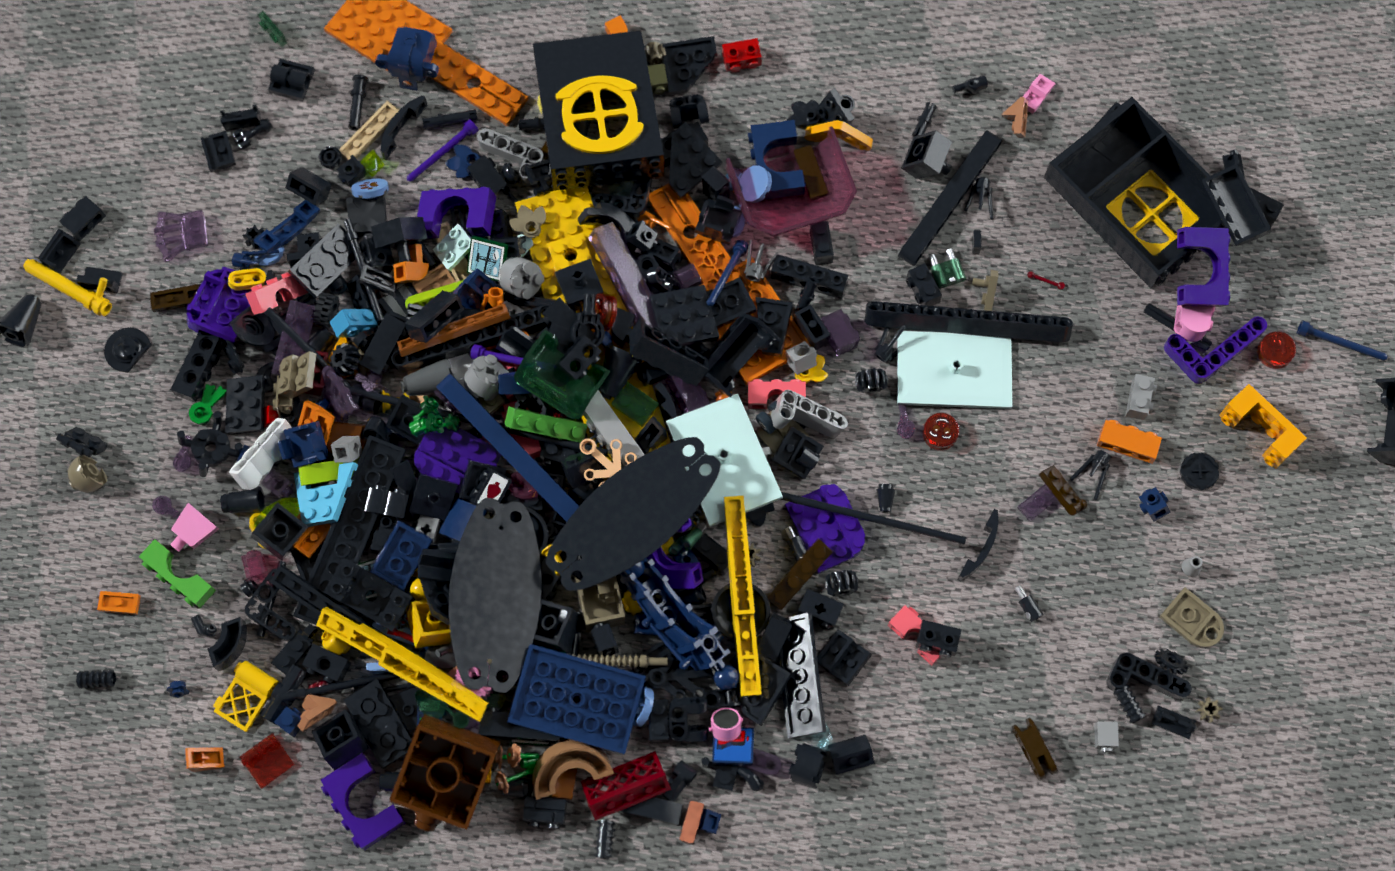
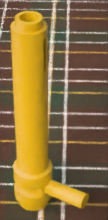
[23,259,112,316]

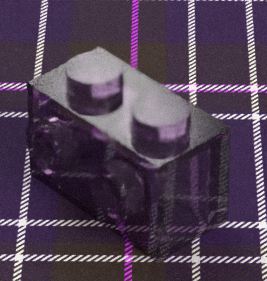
[821,309,860,357]

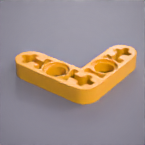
[804,121,873,151]

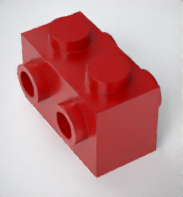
[722,38,762,72]

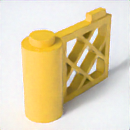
[213,660,279,732]

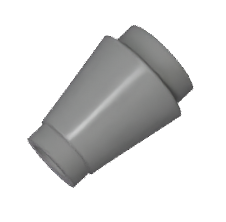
[1182,556,1202,577]

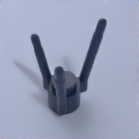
[232,250,280,270]

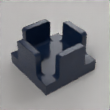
[278,421,329,467]

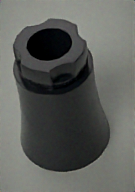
[220,486,265,513]

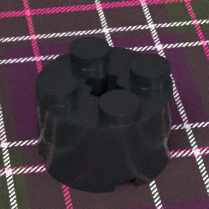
[788,743,827,789]

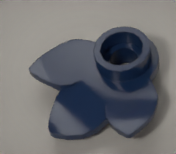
[445,145,481,178]

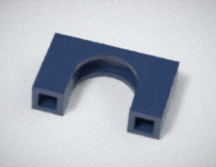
[748,120,805,200]

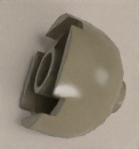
[68,455,107,493]

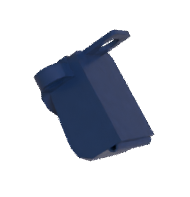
[375,27,439,91]

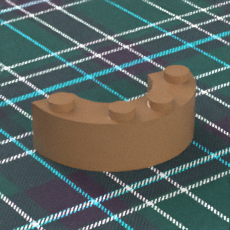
[532,740,614,800]

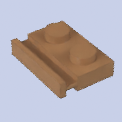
[412,263,456,301]

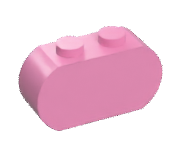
[1174,306,1215,342]

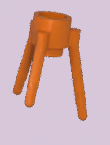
[638,211,671,230]
[480,287,504,310]

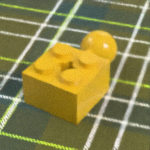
[406,578,451,648]

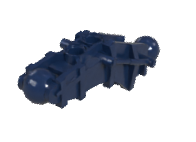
[620,558,739,690]

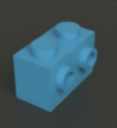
[330,309,378,338]

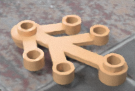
[580,439,637,486]

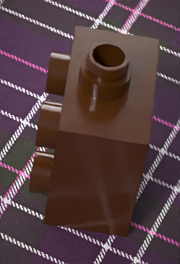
[389,714,500,832]

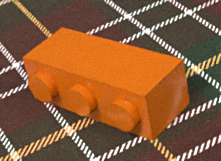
[1097,420,1162,464]

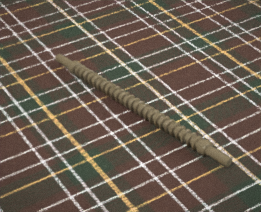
[487,654,668,668]

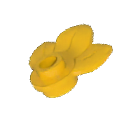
[795,355,828,384]

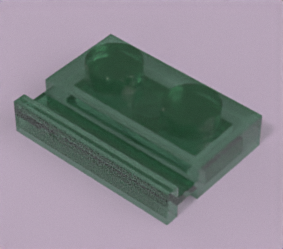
[611,382,659,427]

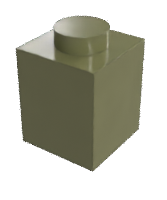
[648,64,668,94]

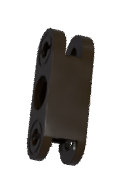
[1011,718,1058,781]

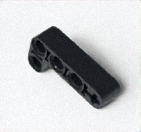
[1106,652,1192,700]

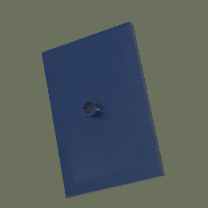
[507,644,646,755]

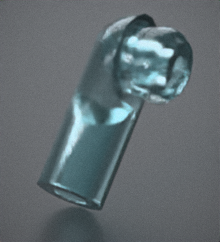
[816,723,832,749]

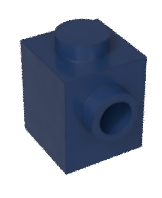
[274,707,302,737]

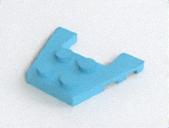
[294,462,358,527]

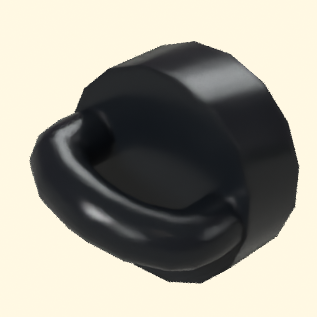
[328,275,348,295]

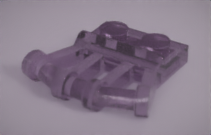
[154,210,208,262]
[322,366,359,423]

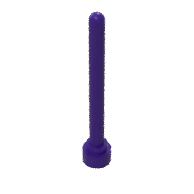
[407,119,479,182]
[471,344,559,372]

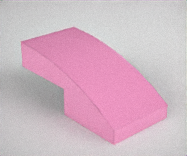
[1023,74,1055,114]

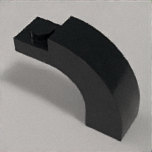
[577,202,637,251]

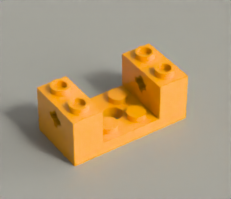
[1219,384,1307,469]

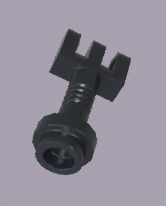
[232,118,273,150]

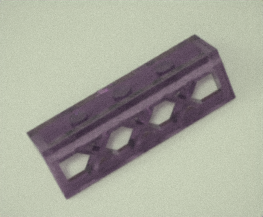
[272,300,315,375]

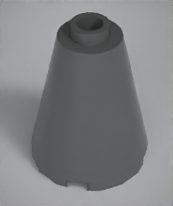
[401,358,454,396]

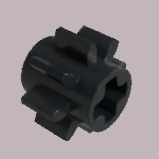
[243,225,264,250]

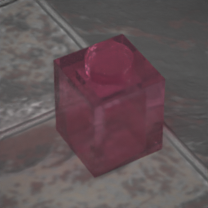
[241,550,269,581]

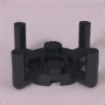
[177,411,243,477]

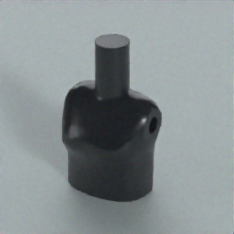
[952,75,988,94]

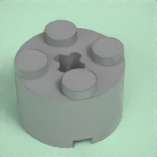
[499,257,544,299]
[463,354,509,401]

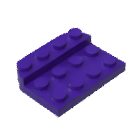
[187,267,259,343]
[414,415,502,494]
[785,484,865,574]

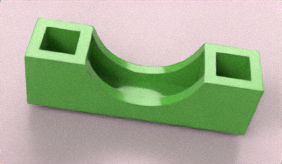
[504,406,587,443]
[139,539,216,608]

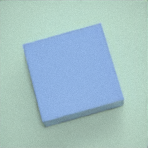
[366,663,390,675]

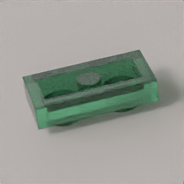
[257,11,287,47]

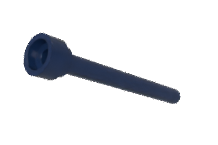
[707,240,749,306]
[1296,320,1388,361]

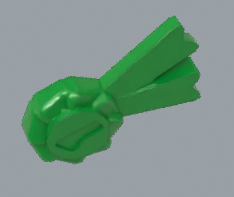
[188,384,227,425]

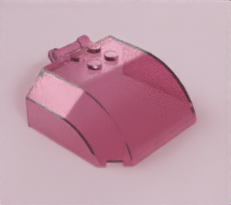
[726,126,857,237]

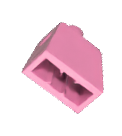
[170,503,219,552]

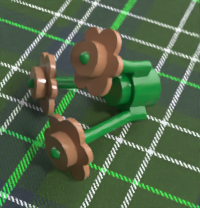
[494,744,539,794]

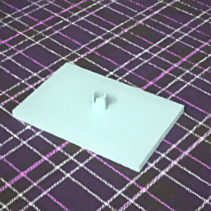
[897,331,1012,409]
[666,394,783,527]

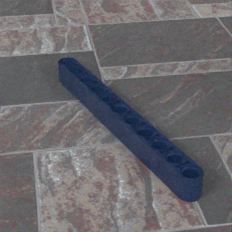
[436,373,579,522]

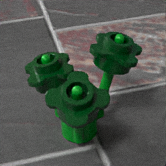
[409,395,461,437]

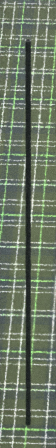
[344,385,966,545]

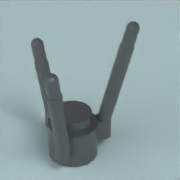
[744,240,779,282]

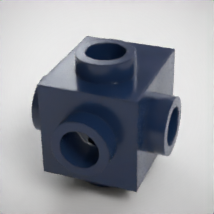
[1139,487,1171,522]

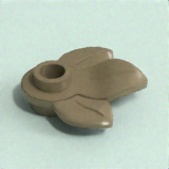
[509,205,546,238]

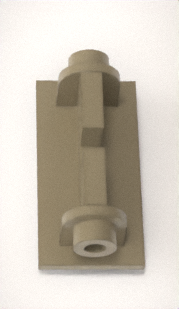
[273,375,293,418]

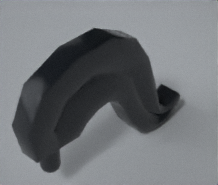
[256,354,285,393]

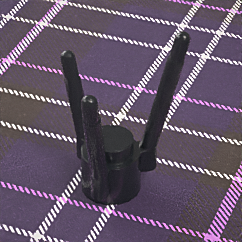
[964,177,994,220]
[874,325,906,363]
[1070,450,1111,500]

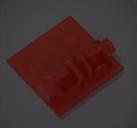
[240,733,295,789]

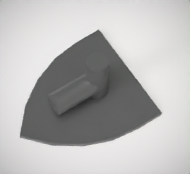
[424,641,457,669]

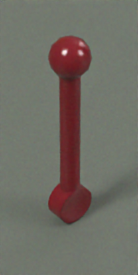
[1027,271,1065,290]

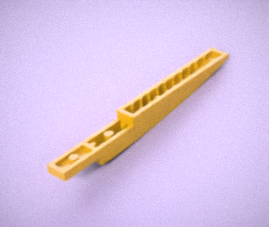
[724,495,762,697]
[316,607,488,722]

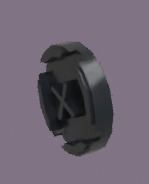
[1180,453,1219,491]

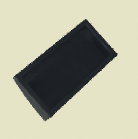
[1202,164,1271,246]

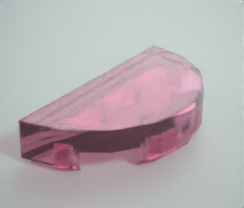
[508,471,538,499]

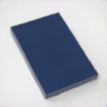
[370,520,433,591]

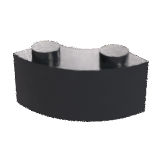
[208,617,247,671]

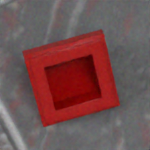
[264,405,279,428]

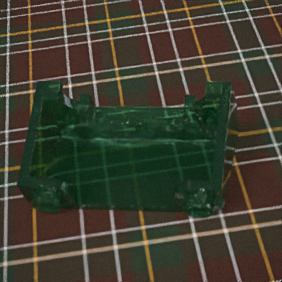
[514,329,610,419]

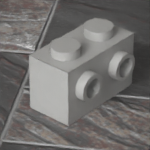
[1125,374,1157,420]

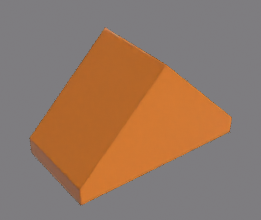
[185,747,224,772]

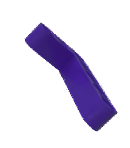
[1164,316,1267,384]

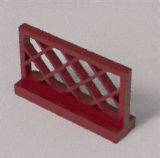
[581,751,671,821]

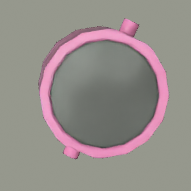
[709,707,744,742]

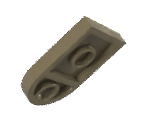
[1159,587,1224,648]

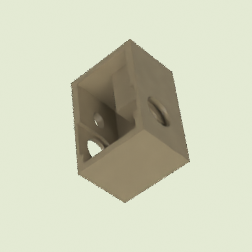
[574,576,625,633]

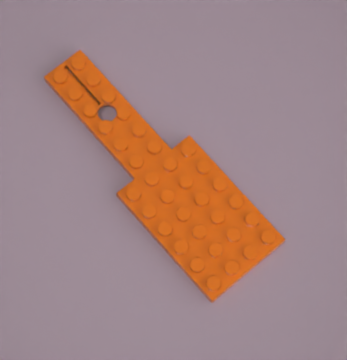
[324,0,528,126]
[648,183,811,386]

